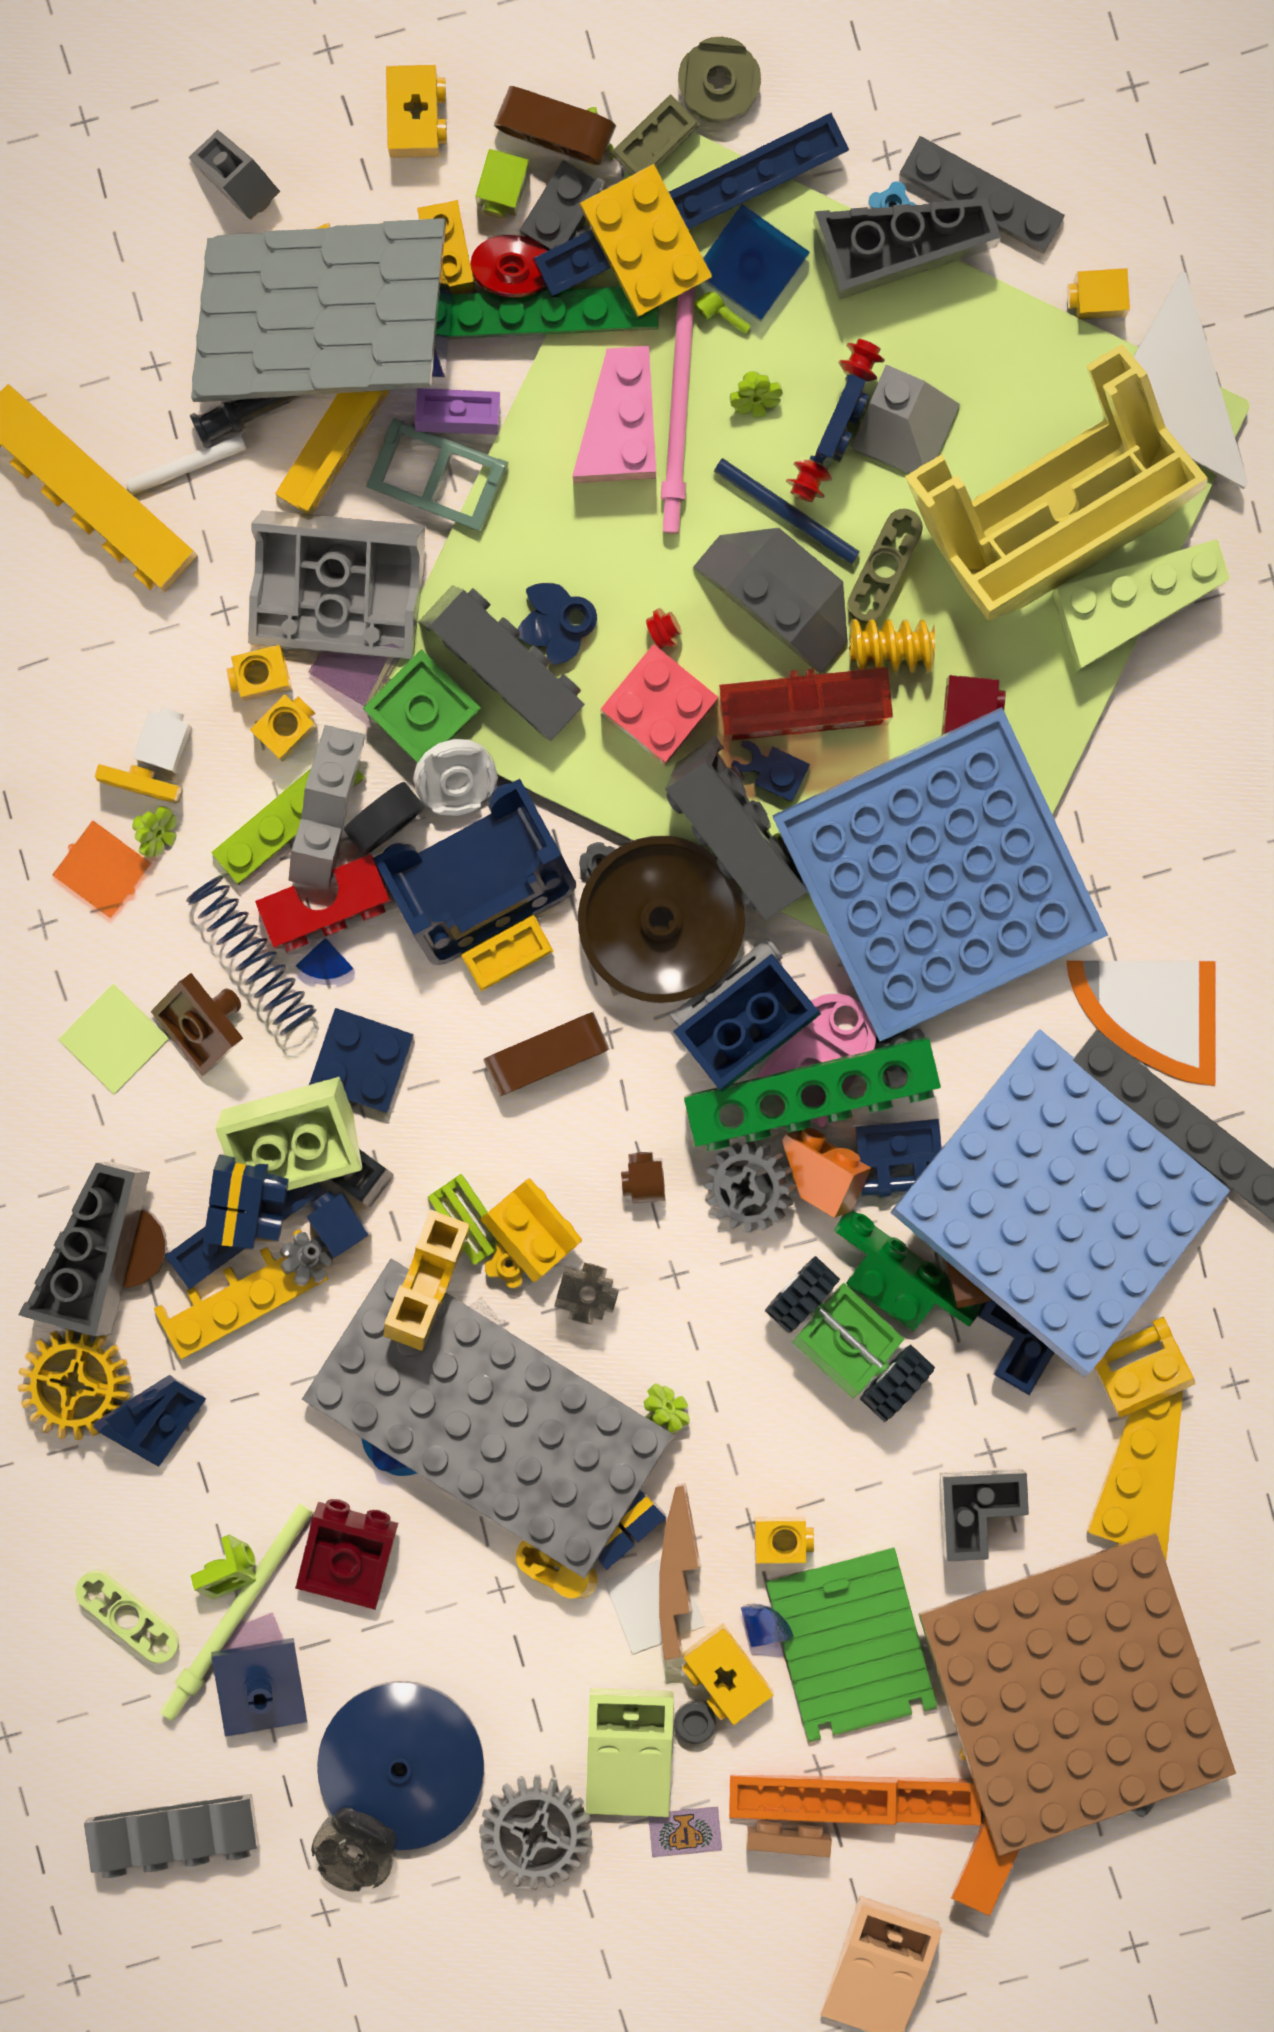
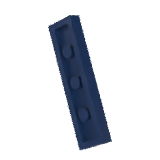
[165,1182,325,1289]

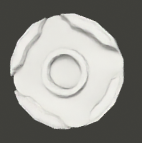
[413,739,498,817]

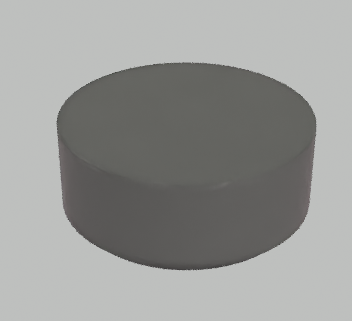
[674,1700,716,1744]

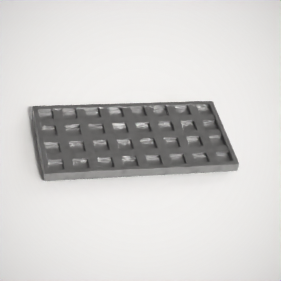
[301,1258,674,1579]

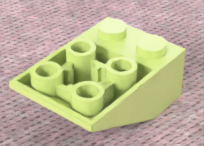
[585,1688,674,1817]

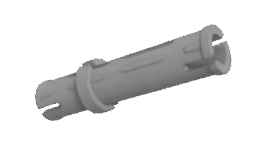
[669,937,783,1027]

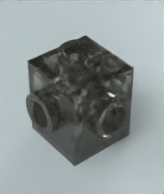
[554,1262,620,1325]

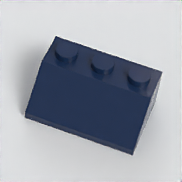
[673,954,821,1092]

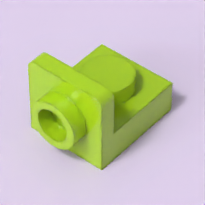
[190,1534,256,1600]

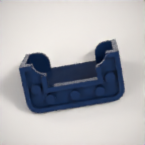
[373,779,577,965]

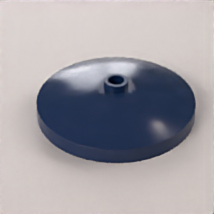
[317,1681,484,1850]

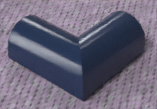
[978,1301,1055,1396]

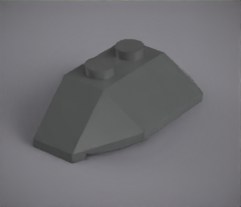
[693,528,848,674]

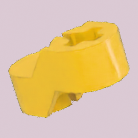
[516,1540,598,1599]

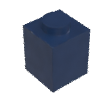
[306,1191,371,1258]

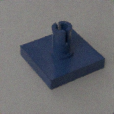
[211,1638,308,1737]

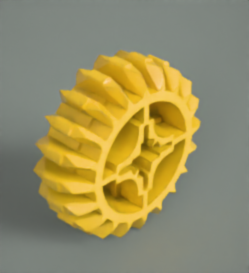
[18,1329,132,1440]

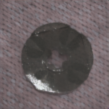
[311,1807,397,1892]

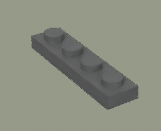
[899,136,1065,254]

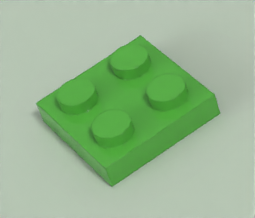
[363,649,481,763]

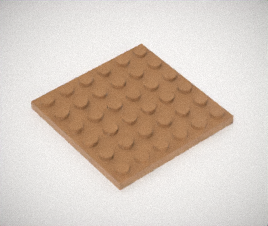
[918,1533,1236,1856]

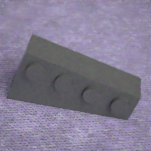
[813,198,1001,300]
[665,736,807,920]
[18,1161,150,1337]

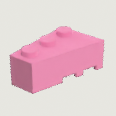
[572,346,656,483]

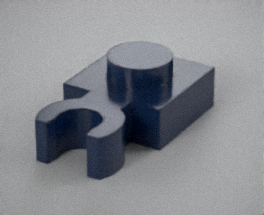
[731,740,810,803]

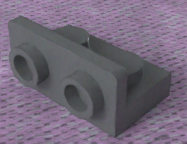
[519,160,605,251]

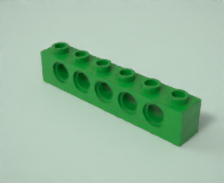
[684,1036,941,1152]

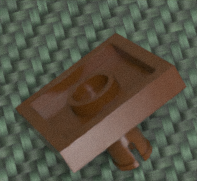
[150,973,244,1076]

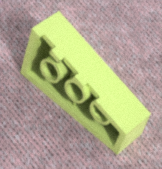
[1052,539,1230,673]

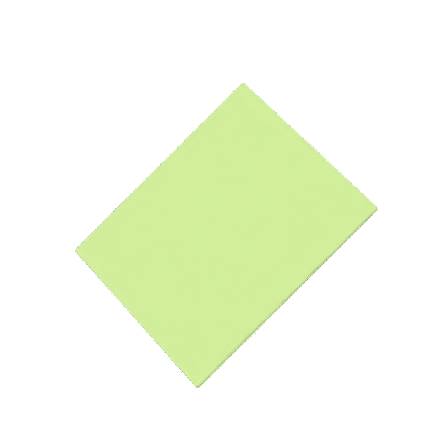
[367,132,1250,935]

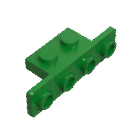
[834,1210,983,1332]

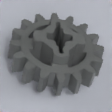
[704,1141,796,1233]

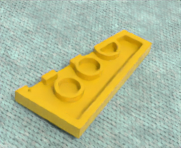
[1086,1390,1183,1561]

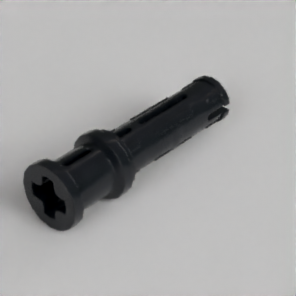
[189,395,304,448]

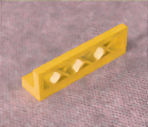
[275,390,391,515]

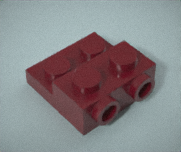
[295,1499,399,1610]

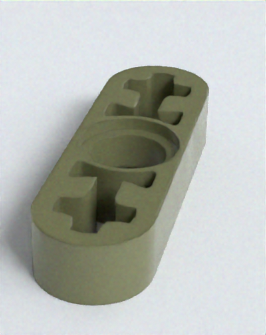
[847,508,923,623]

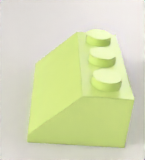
[215,1077,362,1191]

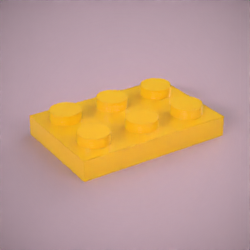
[579,164,712,317]

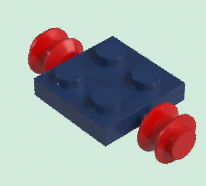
[786,339,885,503]

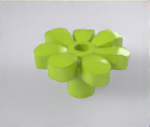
[729,371,783,418]
[132,806,177,858]
[643,1383,690,1434]

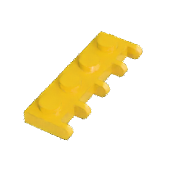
[154,1229,328,1360]

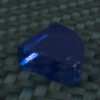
[296,938,355,980]
[740,1603,794,1648]

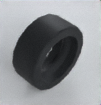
[343,782,425,855]

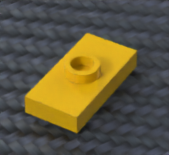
[94,764,183,804]
[461,914,554,991]

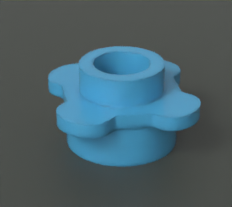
[868,181,916,208]

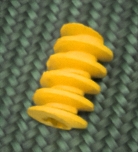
[849,619,935,673]

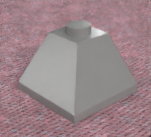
[851,365,960,474]

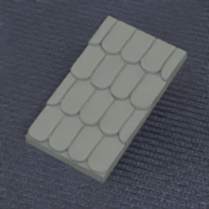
[191,218,453,402]

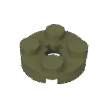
[678,36,761,123]

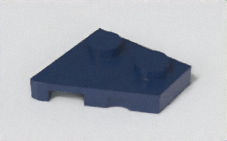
[93,1374,206,1467]

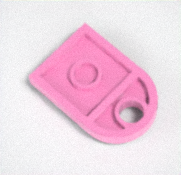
[756,994,876,1128]

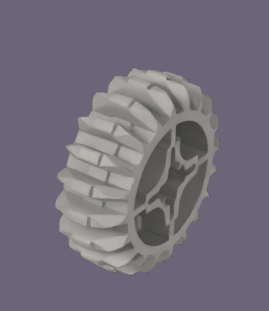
[479,1774,592,1890]

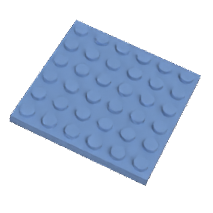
[773,707,1108,1041]
[890,1029,1230,1377]

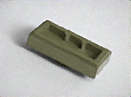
[611,94,700,176]

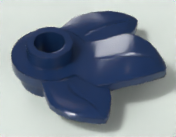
[518,583,597,665]

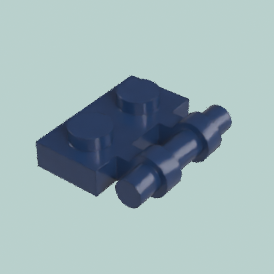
[855,1119,942,1200]

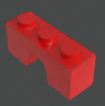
[255,854,392,953]

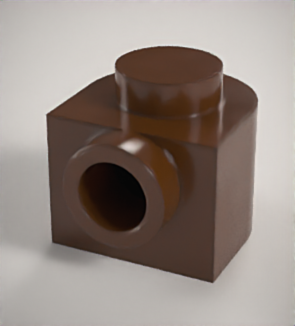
[621,1151,666,1204]

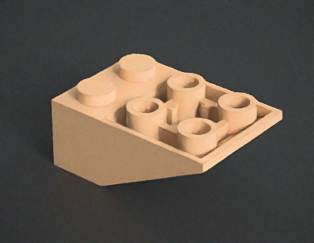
[820,1895,942,2032]

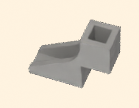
[288,725,365,890]

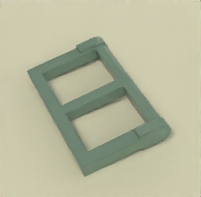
[366,418,509,532]

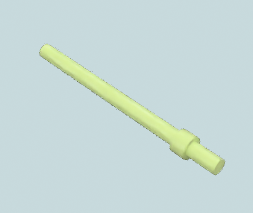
[160,1503,313,1721]

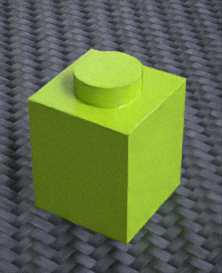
[475,149,530,218]

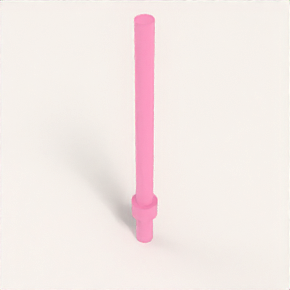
[660,287,695,534]

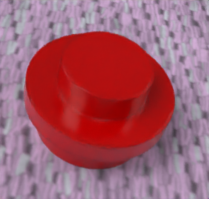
[646,608,682,649]

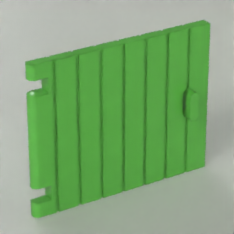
[766,1547,937,1742]

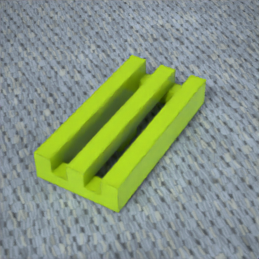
[427,1173,498,1265]

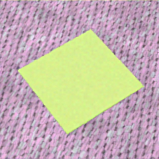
[58,983,169,1094]

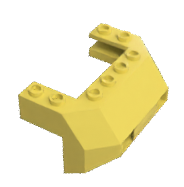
[905,344,1208,621]

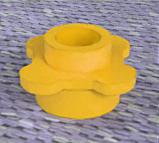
[484,1241,524,1288]

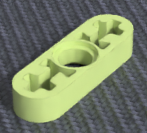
[75,1570,179,1663]

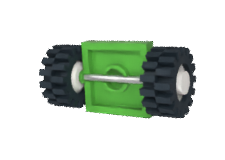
[765,1256,935,1422]

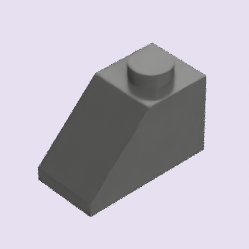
[188,129,281,220]

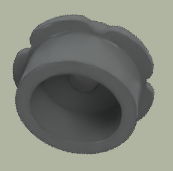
[579,842,616,879]

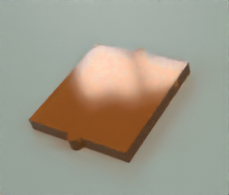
[52,820,152,918]

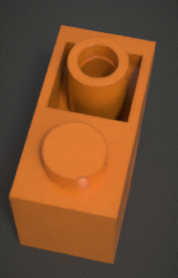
[782,1128,871,1218]

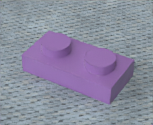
[415,388,500,435]

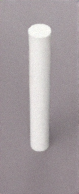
[125,434,247,495]

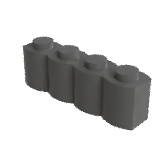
[84,1794,259,1878]

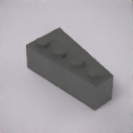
[418,585,585,741]

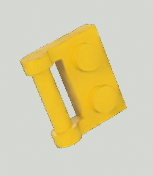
[1094,1316,1196,1418]

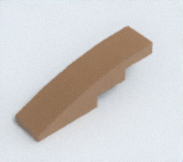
[659,1482,701,1660]

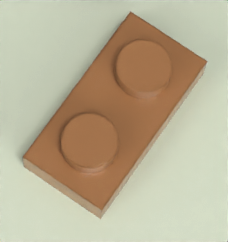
[746,1821,832,1857]

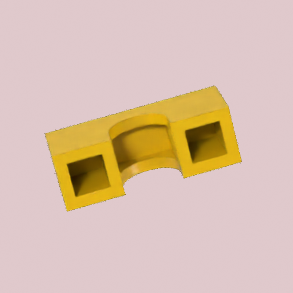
[383,1209,470,1351]

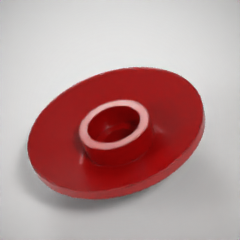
[470,235,548,298]

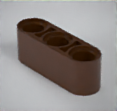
[493,86,617,165]
[483,1011,610,1097]

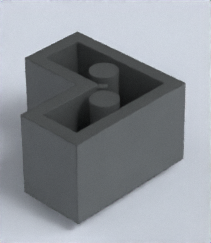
[939,1469,1029,1561]

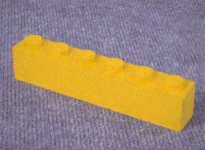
[0,383,198,592]

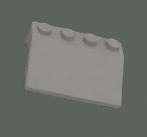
[248,510,425,659]

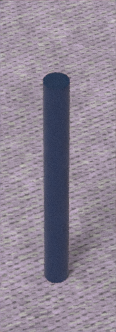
[713,458,860,565]

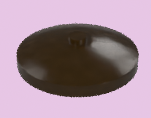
[577,836,745,1003]

